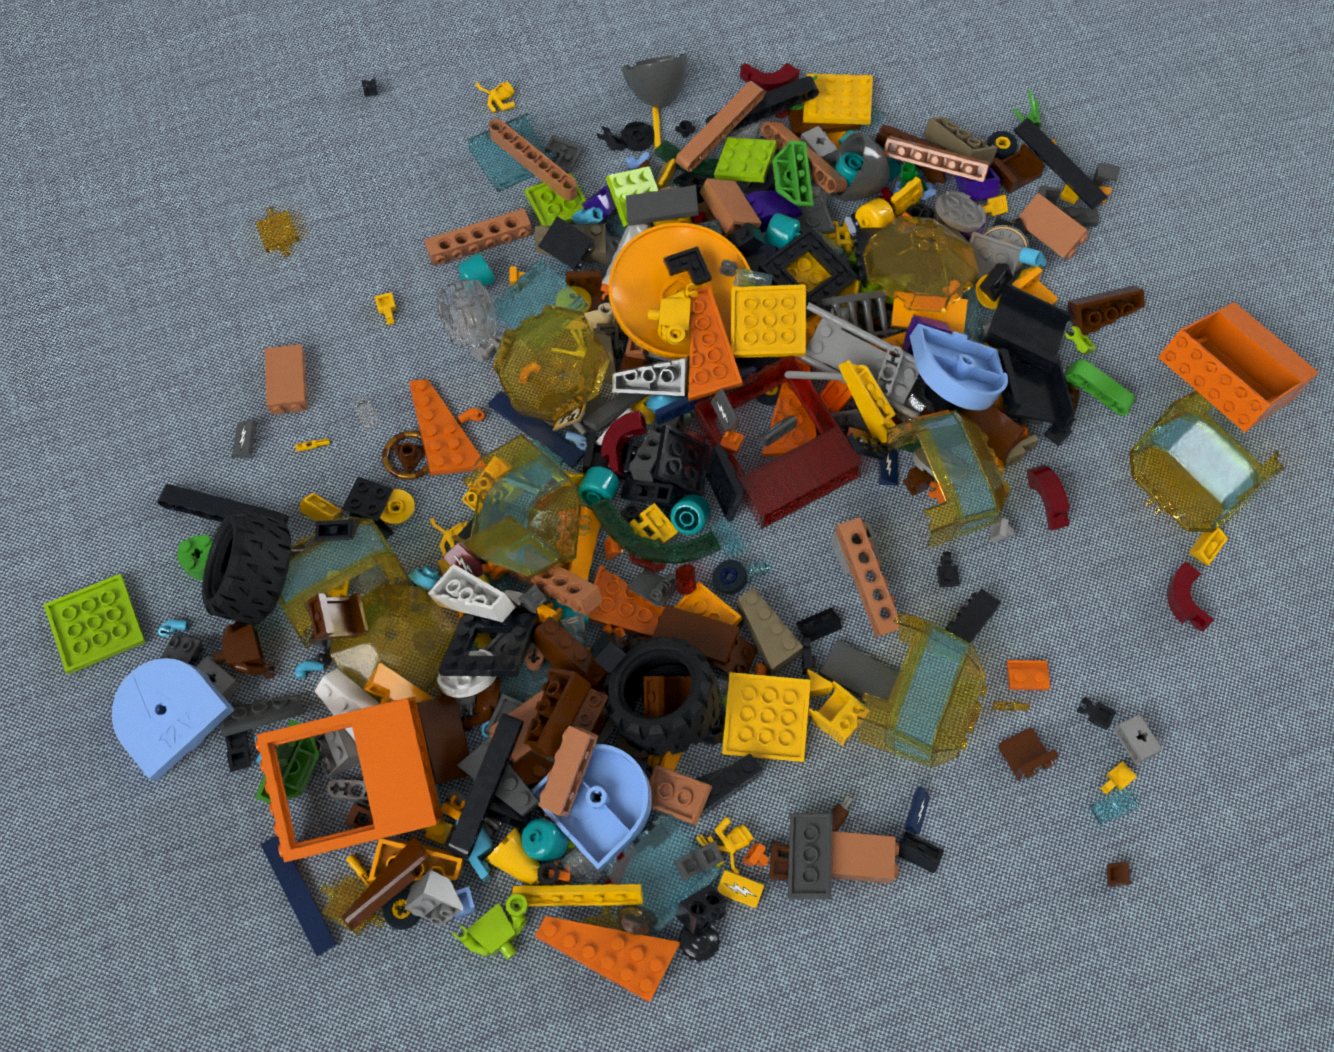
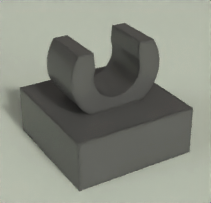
[518,585,548,613]

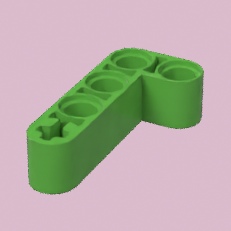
[1064,359,1136,416]

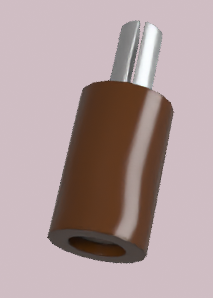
[831,796,852,832]

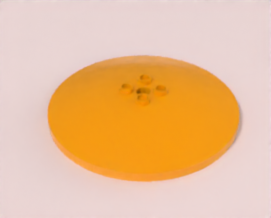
[608,223,754,359]

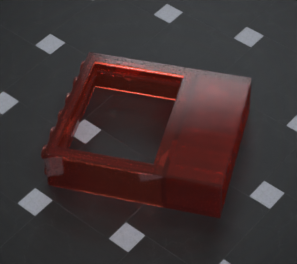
[694,355,862,529]

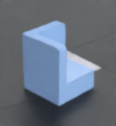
[455,886,476,919]

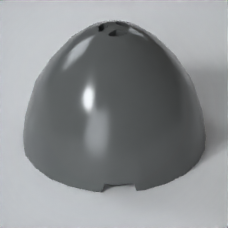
[621,53,687,108]
[829,132,890,201]

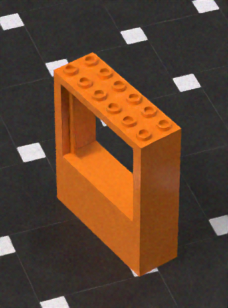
[1158,302,1319,433]
[255,697,443,862]

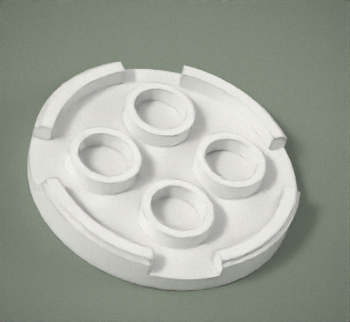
[437,649,497,698]

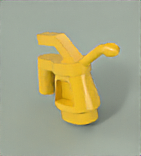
[475,81,515,114]
[430,518,468,556]
[707,817,754,874]

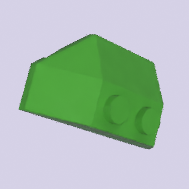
[772,140,814,207]
[255,719,320,803]

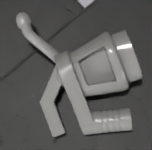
[471,325,510,362]

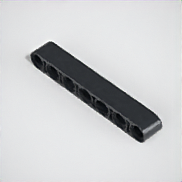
[706,76,819,132]
[1014,118,1107,210]
[157,484,289,525]
[447,713,524,859]

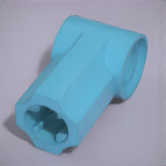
[571,207,603,225]
[1019,247,1047,269]

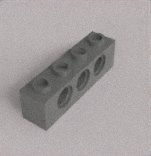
[629,416,683,483]

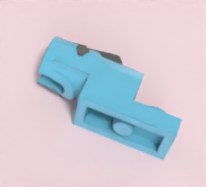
[455,821,494,883]

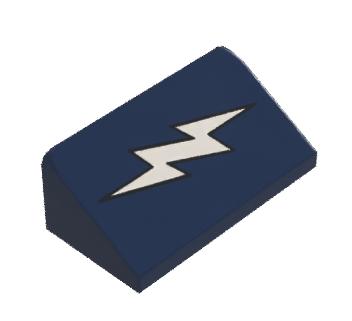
[878,446,898,486]
[904,786,930,834]

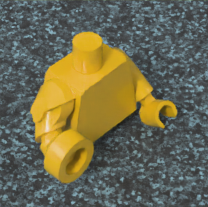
[647,283,698,345]

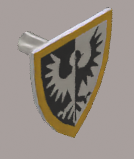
[553,397,587,435]

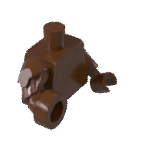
[213,621,276,679]
[461,676,501,731]

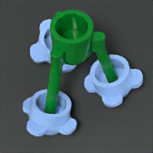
[893,162,937,200]

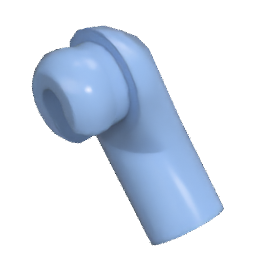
[626,152,651,169]
[565,430,587,452]

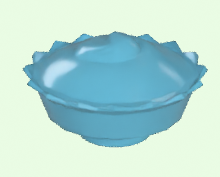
[645,395,681,414]
[408,566,441,590]

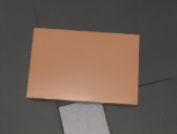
[649,765,712,826]

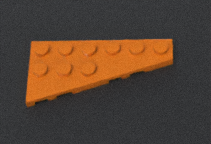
[688,285,743,401]
[762,359,818,457]
[409,379,486,476]
[588,565,665,638]
[534,916,680,1002]

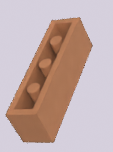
[538,725,599,816]

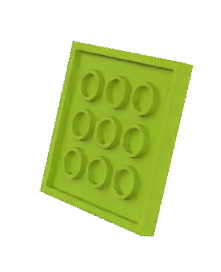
[43,573,146,675]

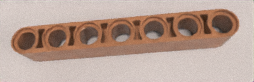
[675,81,765,172]
[489,119,577,201]
[761,122,847,193]

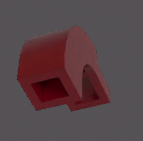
[740,62,800,93]
[601,410,647,477]
[1026,465,1070,530]
[1167,561,1214,632]

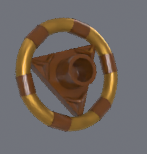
[382,431,429,480]

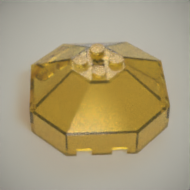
[863,216,979,312]
[492,305,610,423]
[329,583,456,703]

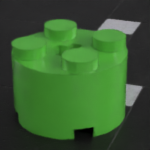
[177,535,213,580]

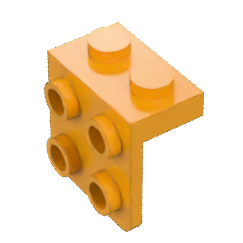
[1012,266,1058,305]

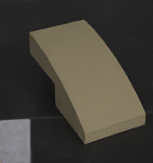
[1004,434,1039,467]

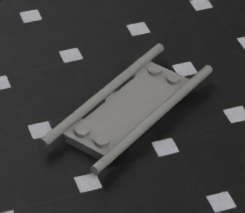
[793,302,920,419]

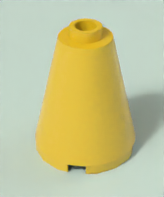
[486,828,545,886]

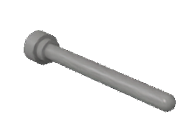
[784,370,873,381]

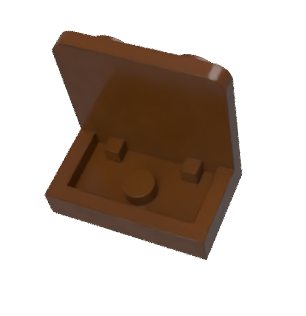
[566,270,603,313]
[706,635,757,675]
[998,728,1059,781]

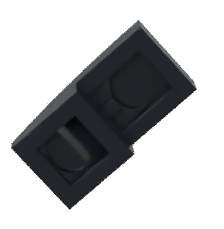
[225,731,252,772]

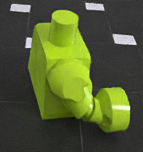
[452,894,528,960]

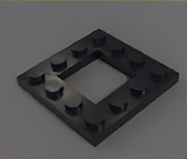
[758,227,859,319]
[438,613,540,677]

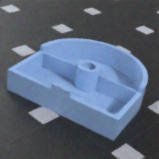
[910,324,1008,410]
[112,658,235,780]
[531,744,652,872]

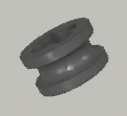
[719,260,737,276]

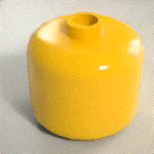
[855,198,894,228]

